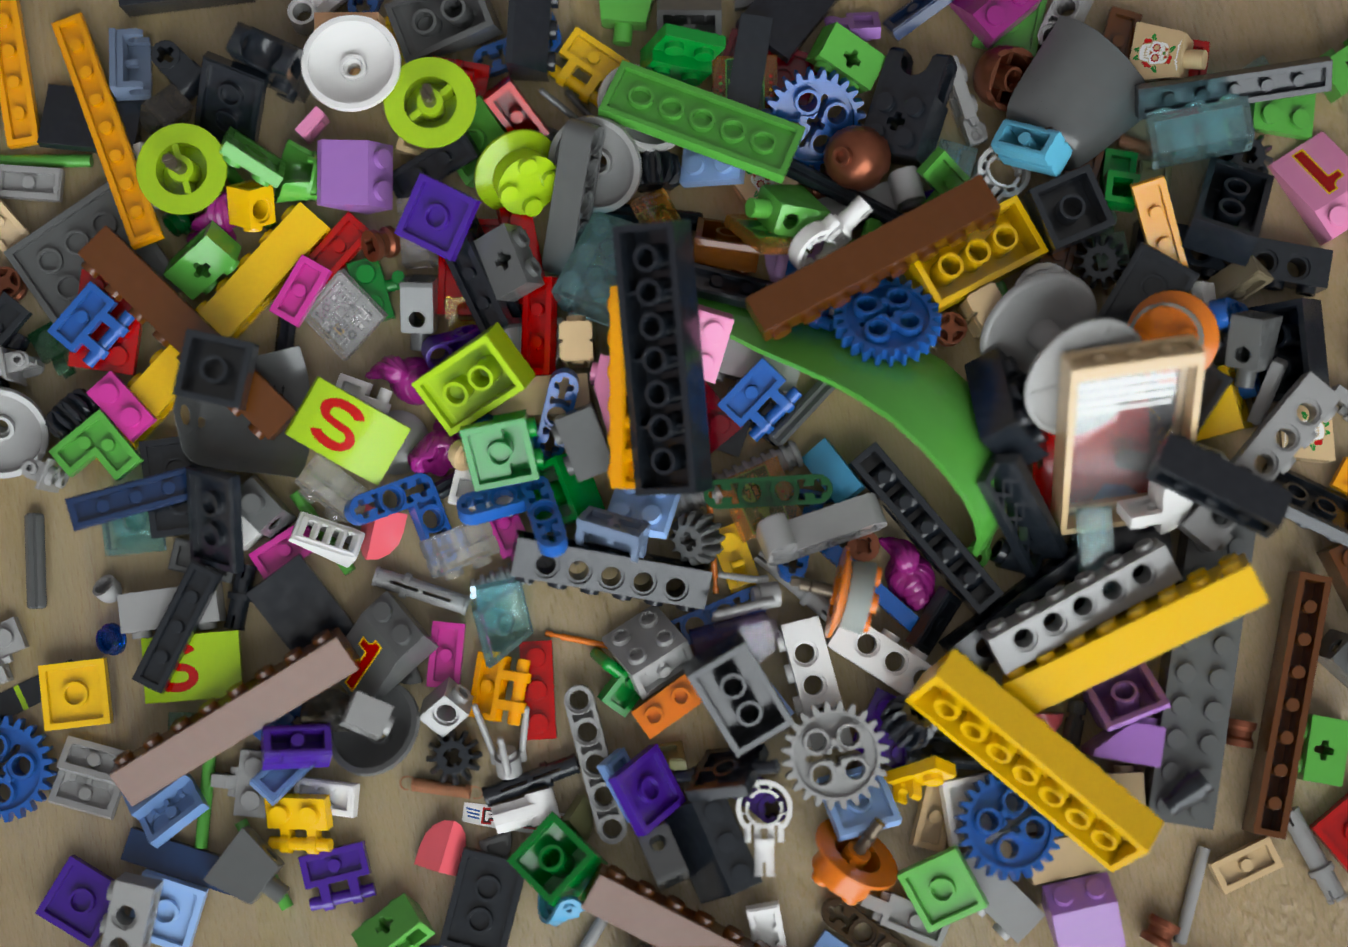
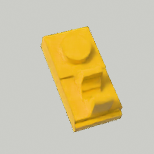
[717,522,759,594]
[883,756,957,805]

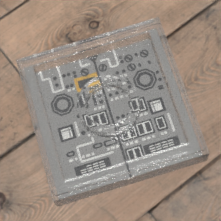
[304,269,388,361]

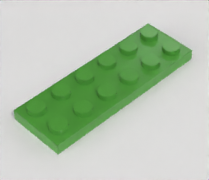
[598,60,805,184]

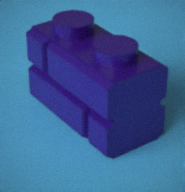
[261,724,332,770]

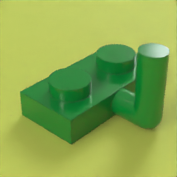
[346,258,406,323]
[590,647,640,718]

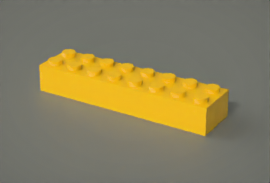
[1002,552,1270,714]
[905,648,1165,872]

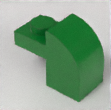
[1099,148,1141,213]

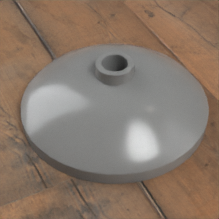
[548,115,642,214]
[0,387,50,479]

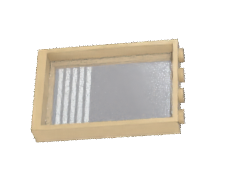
[1051,334,1206,535]

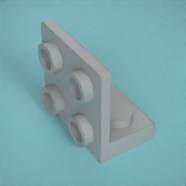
[602,606,694,700]

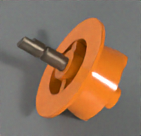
[811,817,898,906]

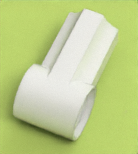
[287,0,348,36]
[491,787,561,834]

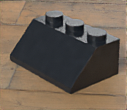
[505,0,559,82]
[1248,298,1330,404]
[665,798,763,904]

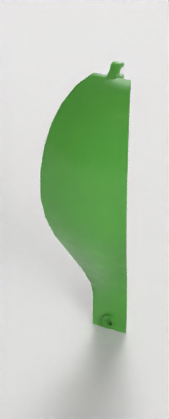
[697,297,1007,567]

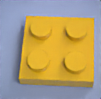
[38,657,114,731]

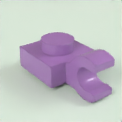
[824,12,881,42]

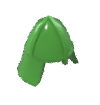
[274,139,317,203]

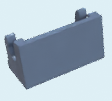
[109,28,153,102]
[575,505,650,563]

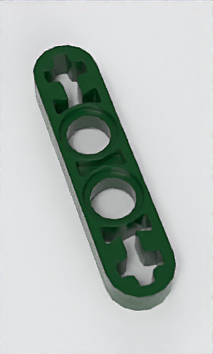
[703,474,833,509]

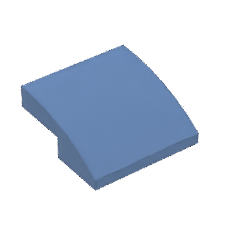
[121,773,210,848]

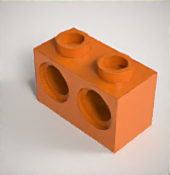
[631,673,702,739]

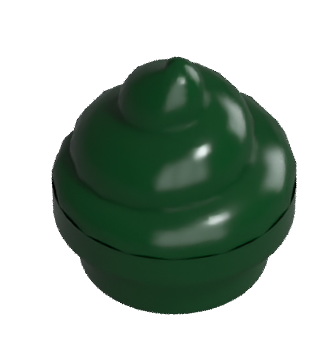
[162,212,195,237]

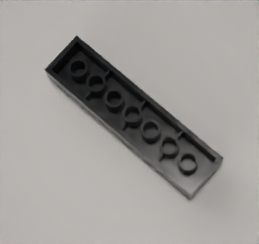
[612,220,713,496]

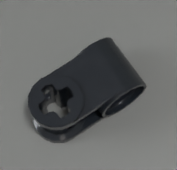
[151,40,201,103]

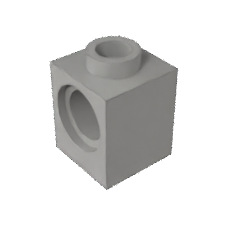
[420,677,474,738]
[339,691,395,741]

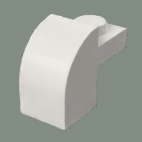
[1116,480,1193,535]

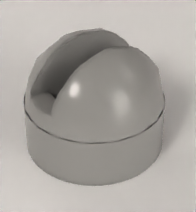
[92,574,122,603]

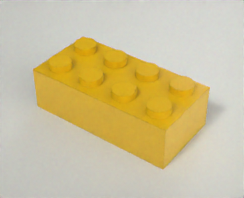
[904,195,1049,313]

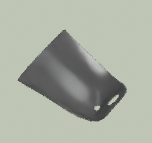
[1006,15,1146,170]
[174,345,310,478]

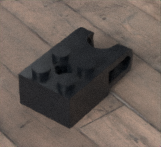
[226,22,311,104]
[864,47,957,168]

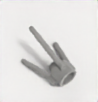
[711,572,782,622]
[471,703,530,780]

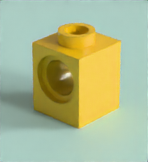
[226,180,276,232]

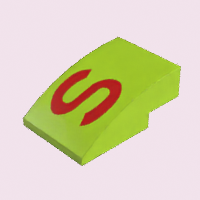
[284,376,411,486]
[141,630,244,704]

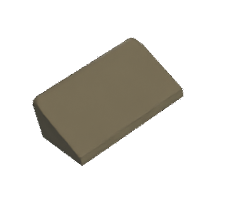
[1205,255,1274,302]

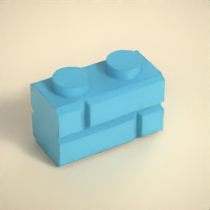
[991,119,1072,178]

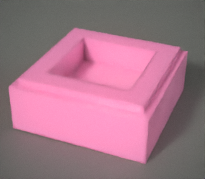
[294,106,330,144]

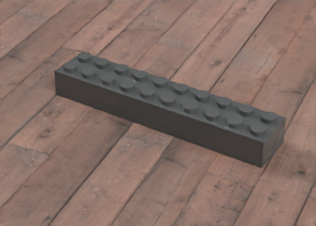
[1144,502,1256,830]

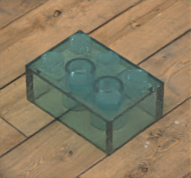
[1146,94,1255,170]
[551,210,636,327]

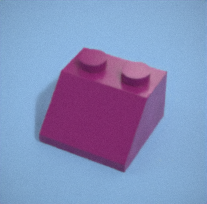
[949,0,1041,50]

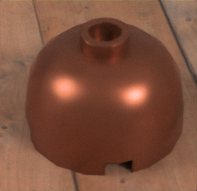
[972,45,1033,112]
[823,126,891,191]

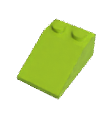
[411,322,537,437]

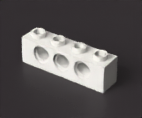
[775,615,853,750]
[826,620,932,696]

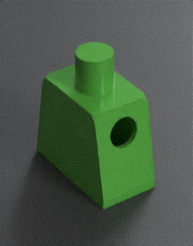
[599,0,655,47]
[745,184,831,238]

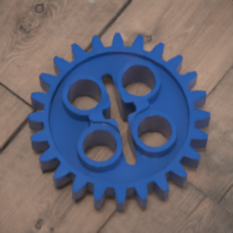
[761,66,866,171]
[833,277,942,367]
[0,715,57,823]
[954,774,1063,881]

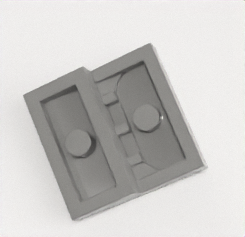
[47,735,124,820]

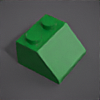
[533,453,605,533]
[507,811,609,908]

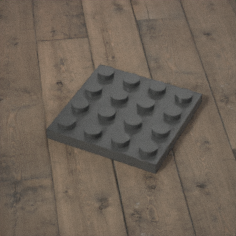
[3,182,182,323]

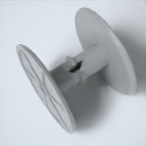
[980,272,1143,435]

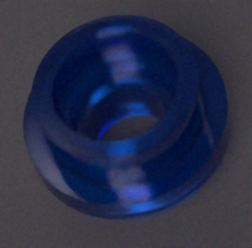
[96,623,127,656]

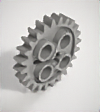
[780,700,890,810]

